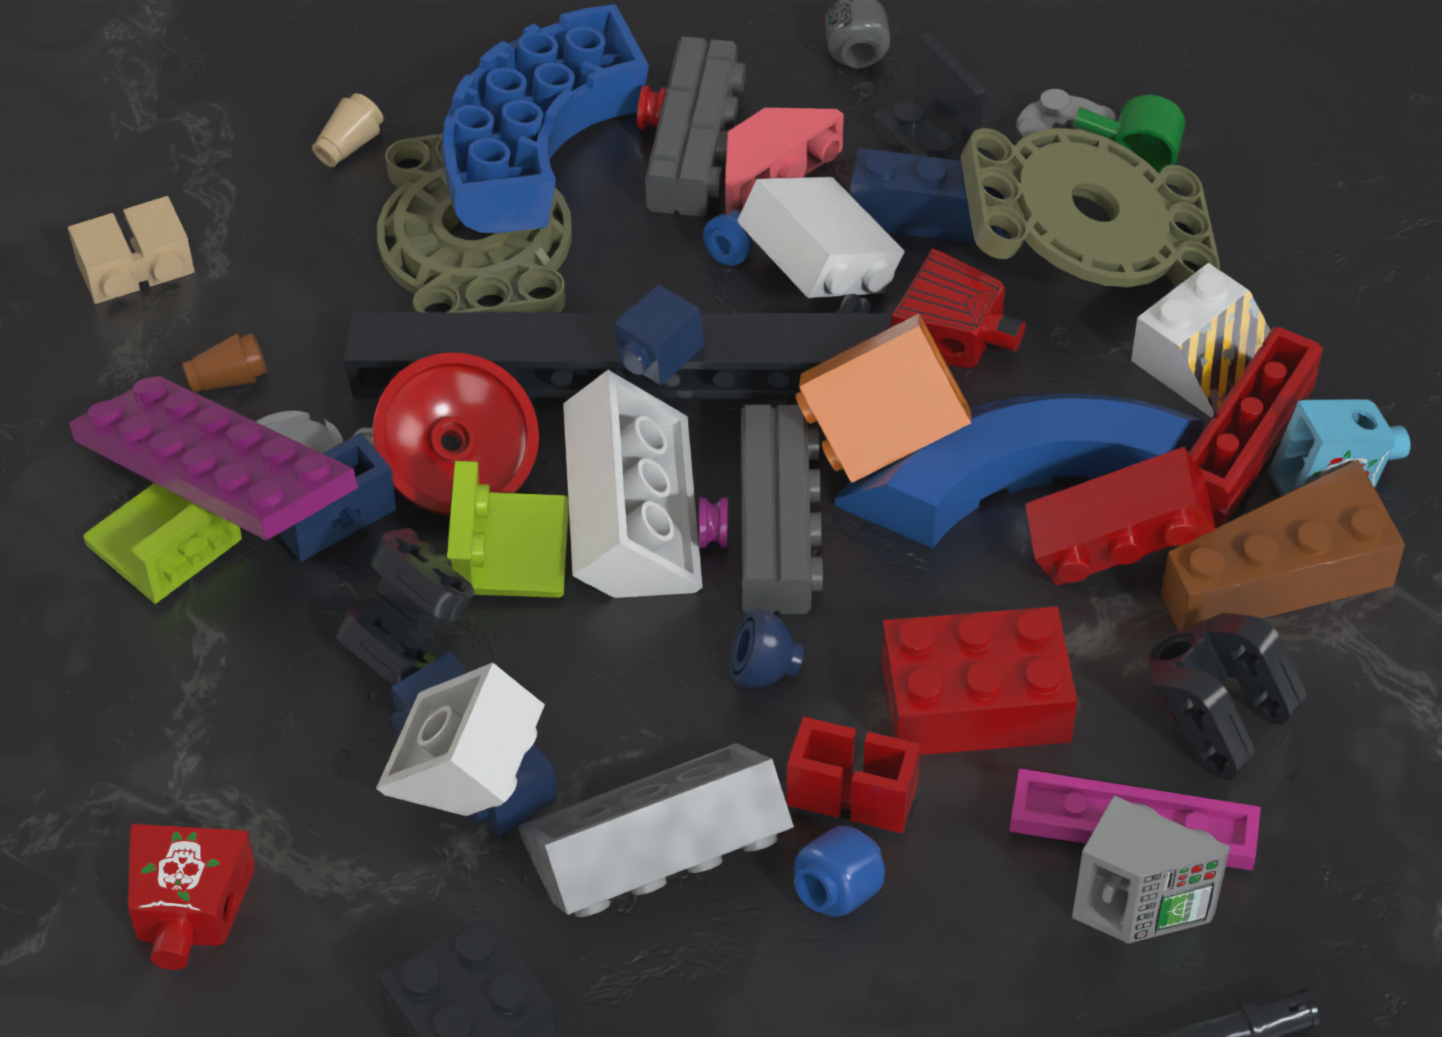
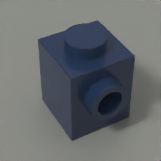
[614,284,704,385]

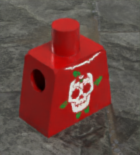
[128,824,256,970]

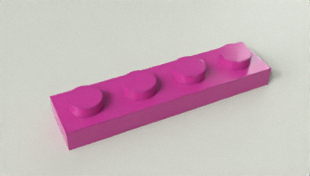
[1009,768,1261,870]

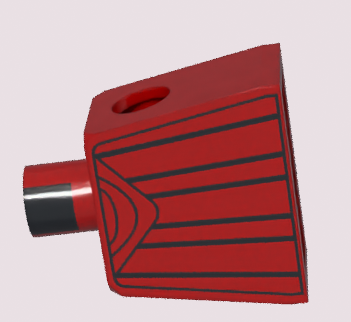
[891,249,1026,369]

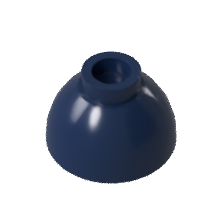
[729,608,804,689]

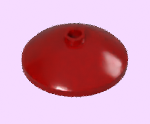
[372,353,539,516]

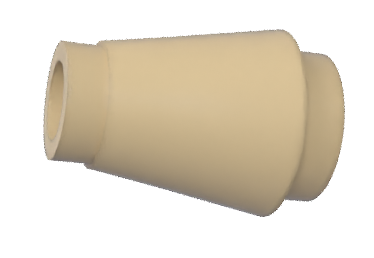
[312,93,384,167]

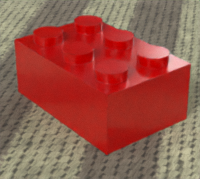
[881,606,1077,755]

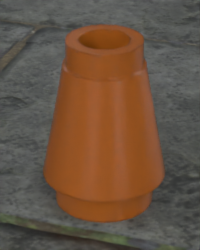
[183,332,268,393]

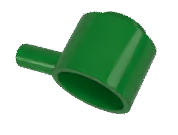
[1072,95,1185,173]

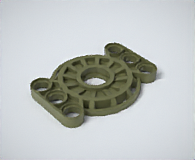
[961,128,1220,287]
[377,133,572,313]

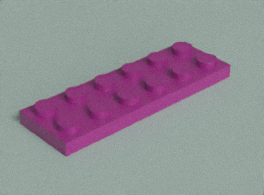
[69,376,358,540]

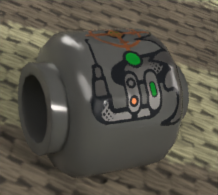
[825,0,891,68]

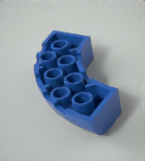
[442,4,649,233]

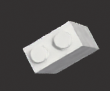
[737,177,905,298]

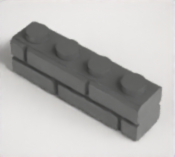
[645,36,746,217]
[741,405,823,614]

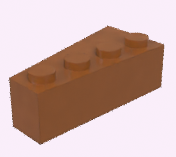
[1161,459,1405,631]

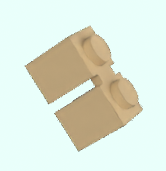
[68,196,195,304]

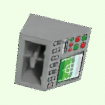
[1072,795,1230,944]

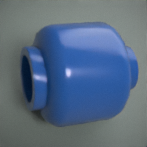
[794,825,885,917]

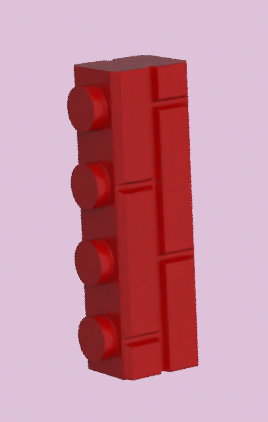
[1189,327,1323,528]

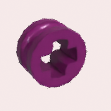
[699,497,728,548]

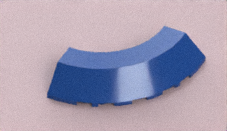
[835,393,1204,549]

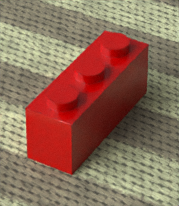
[1026,447,1216,586]

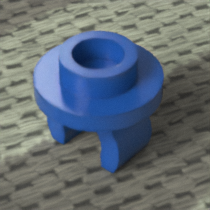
[703,210,753,265]

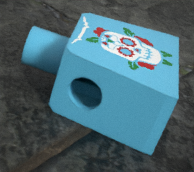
[1268,399,1410,497]

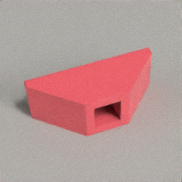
[725,107,844,215]

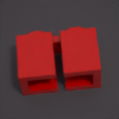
[786,716,921,833]

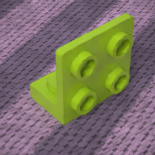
[447,461,569,598]
[84,483,242,604]

